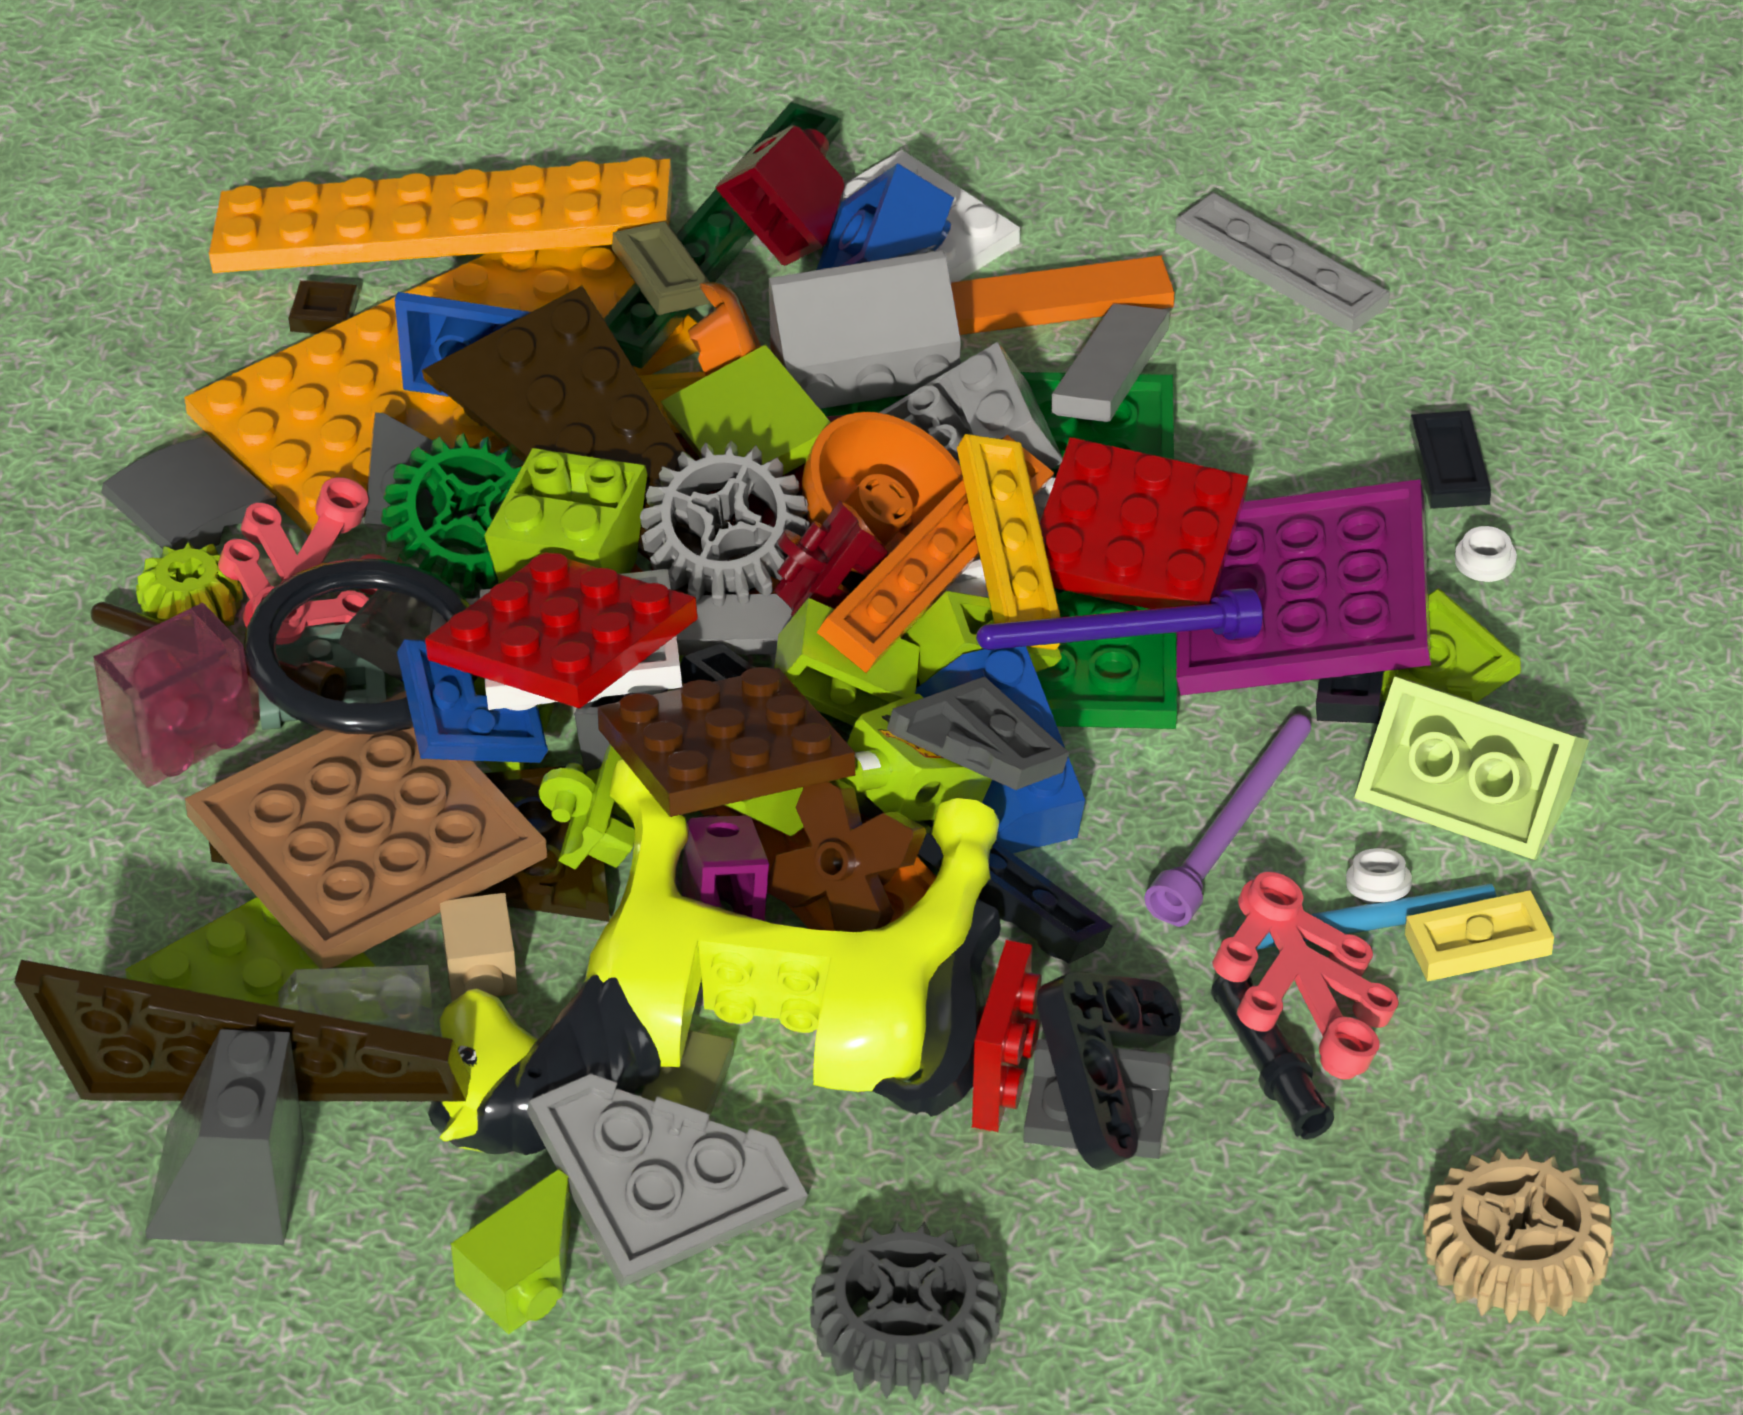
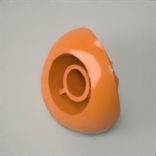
[688,282,761,376]

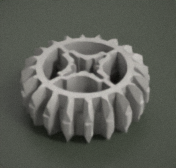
[640,440,810,606]

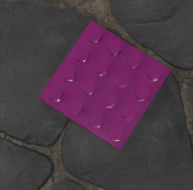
[1176,479,1431,696]

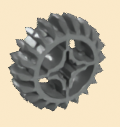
[810,1220,1001,1400]

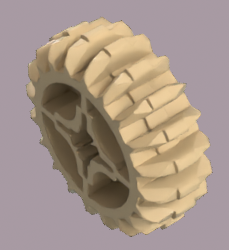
[1423,1148,1614,1324]

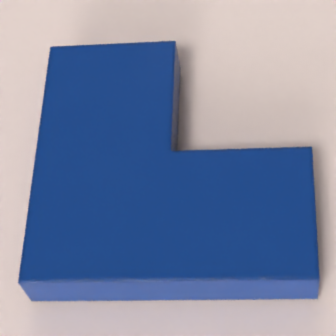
[397,639,548,763]

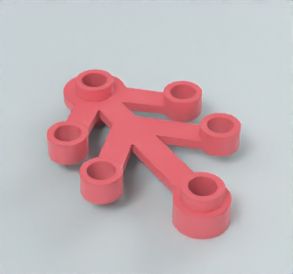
[218,478,387,645]
[1213,872,1399,1079]

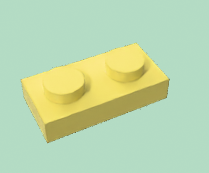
[1405,890,1554,982]

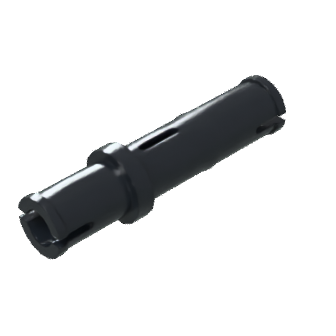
[1211,976,1334,1140]

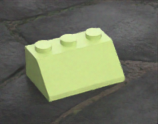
[1354,677,1589,860]

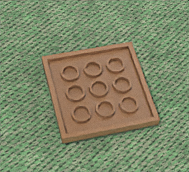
[185,691,547,972]

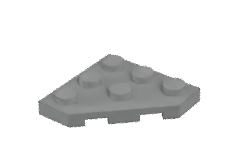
[527,1074,808,1288]

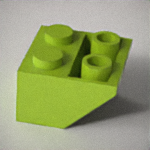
[484,448,647,584]

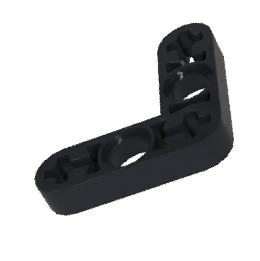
[1036,971,1181,1171]

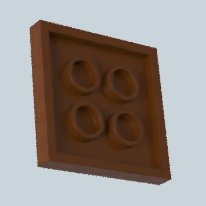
[597,667,855,817]

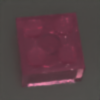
[93,603,255,788]

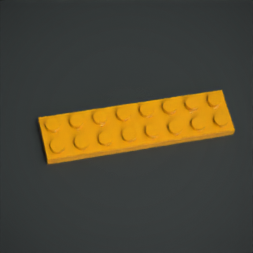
[209,157,673,273]

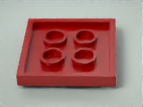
[1040,437,1249,609]
[425,552,698,709]

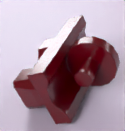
[774,501,889,617]

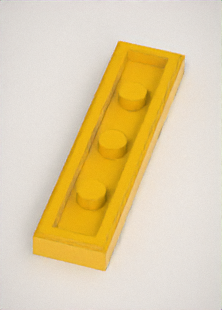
[957,434,1061,650]

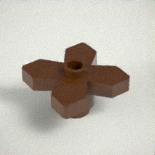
[767,779,926,932]

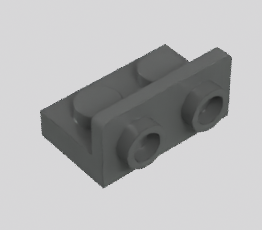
[1024,1039,1171,1159]

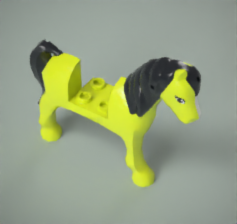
[428,759,1001,1155]

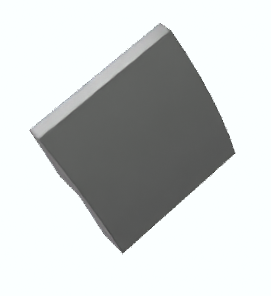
[101,436,277,551]

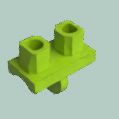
[539,744,635,869]

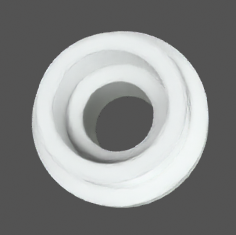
[1455,526,1517,582]
[1346,848,1412,904]

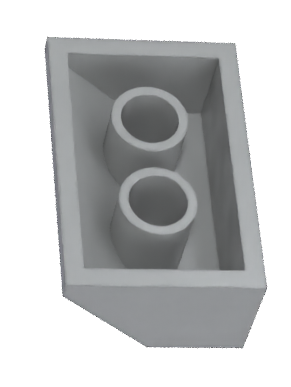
[769,250,961,409]

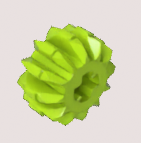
[136,541,243,638]

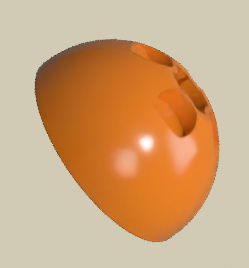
[802,412,963,577]

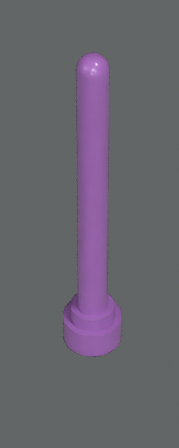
[1144,714,1311,927]

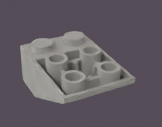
[879,342,1063,469]

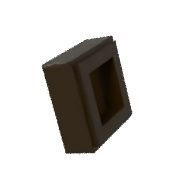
[289,280,358,334]

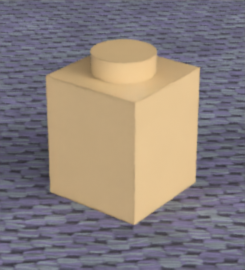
[440,893,518,1002]

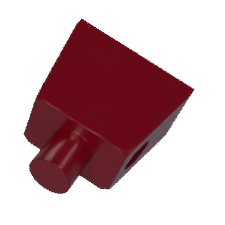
[715,126,845,266]

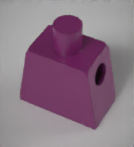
[681,815,769,921]

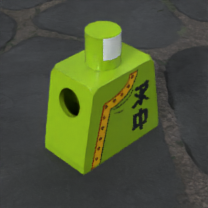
[839,694,992,821]

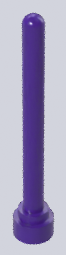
[976,588,1263,650]

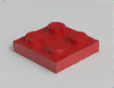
[972,940,1042,1132]

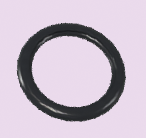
[244,558,478,735]

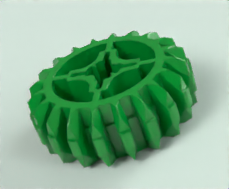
[381,432,523,599]

